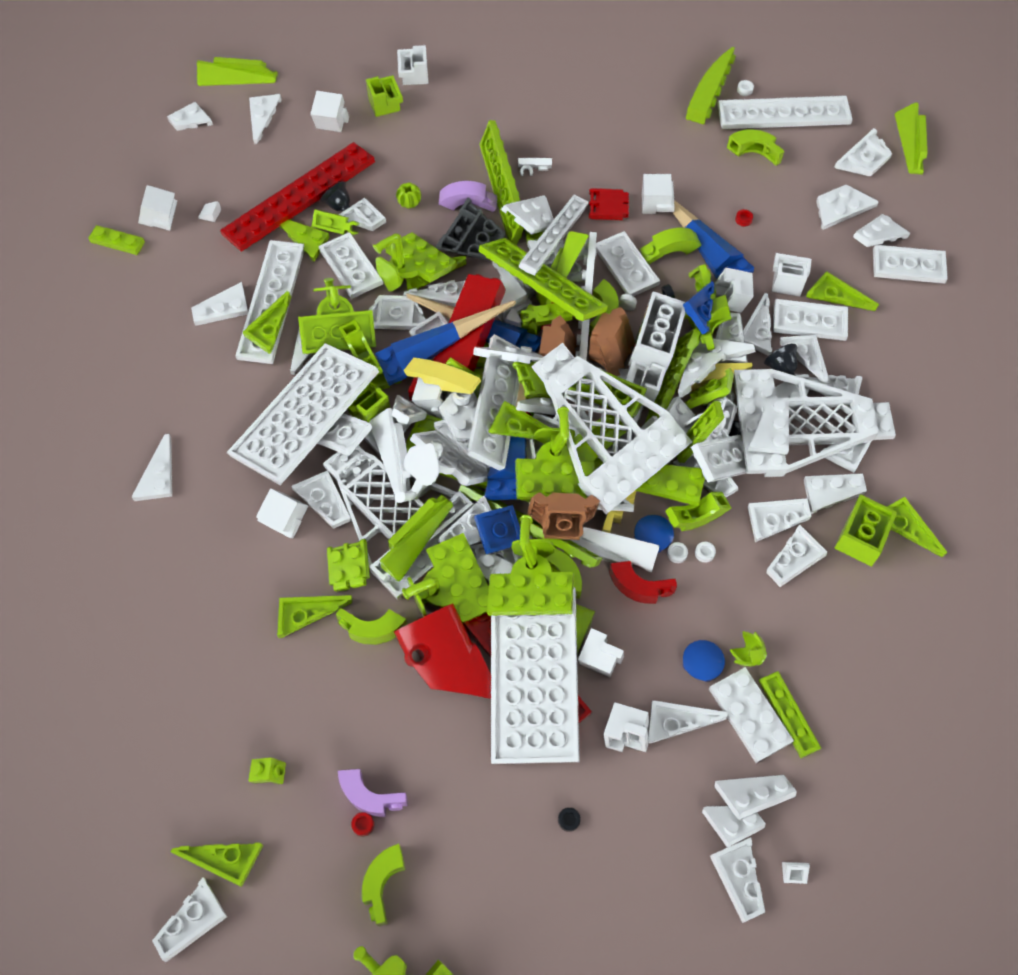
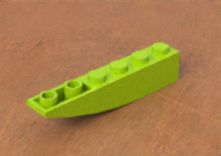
[686,47,736,125]

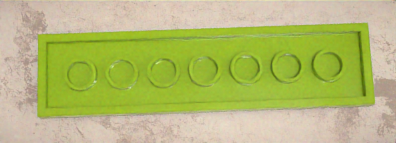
[479,120,524,245]
[479,238,608,321]

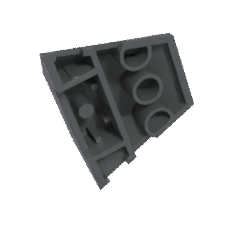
[436,197,506,260]

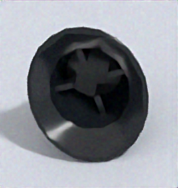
[320,181,350,212]
[764,344,798,376]

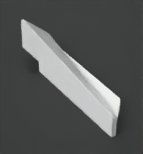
[369,408,411,494]
[571,527,660,572]

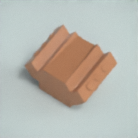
[588,307,635,376]
[539,316,579,357]
[527,492,600,540]

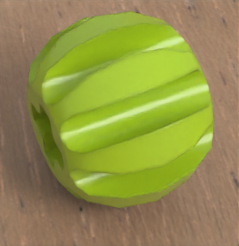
[396,182,422,209]

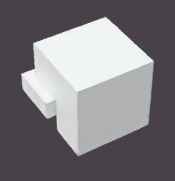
[397,45,428,85]
[311,91,349,132]
[642,174,674,214]
[138,185,177,231]
[772,253,812,297]
[714,268,754,313]
[497,274,532,322]
[626,360,666,402]
[412,377,452,420]
[256,488,308,539]
[578,628,624,677]
[604,702,649,752]

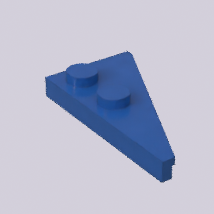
[683,281,715,335]

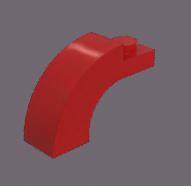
[609,561,677,604]

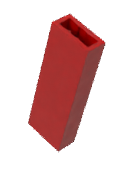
[433,274,506,372]

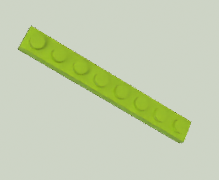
[458,484,603,568]

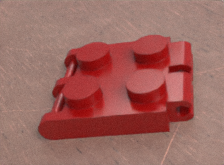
[589,188,629,220]

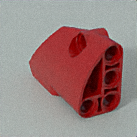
[394,603,491,699]

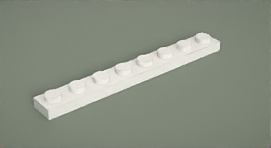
[518,195,589,276]
[575,232,597,360]

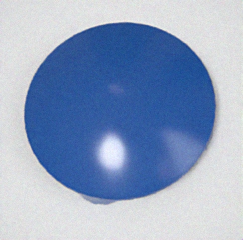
[634,515,674,553]
[683,640,725,682]

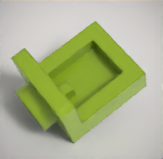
[248,758,286,784]

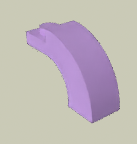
[439,181,497,212]
[338,769,408,817]

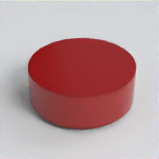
[735,209,753,227]
[351,812,374,837]

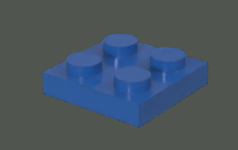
[474,505,520,555]

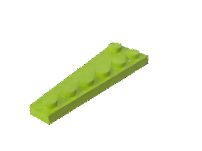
[645,328,701,423]
[593,458,705,506]

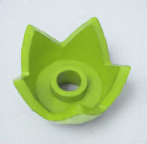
[730,631,767,667]

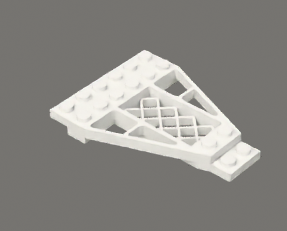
[532,343,692,514]
[733,369,896,477]
[323,445,473,600]

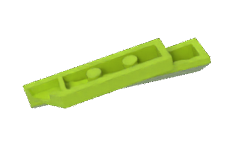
[536,231,589,305]

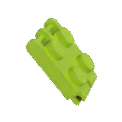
[512,362,551,398]
[327,539,370,592]

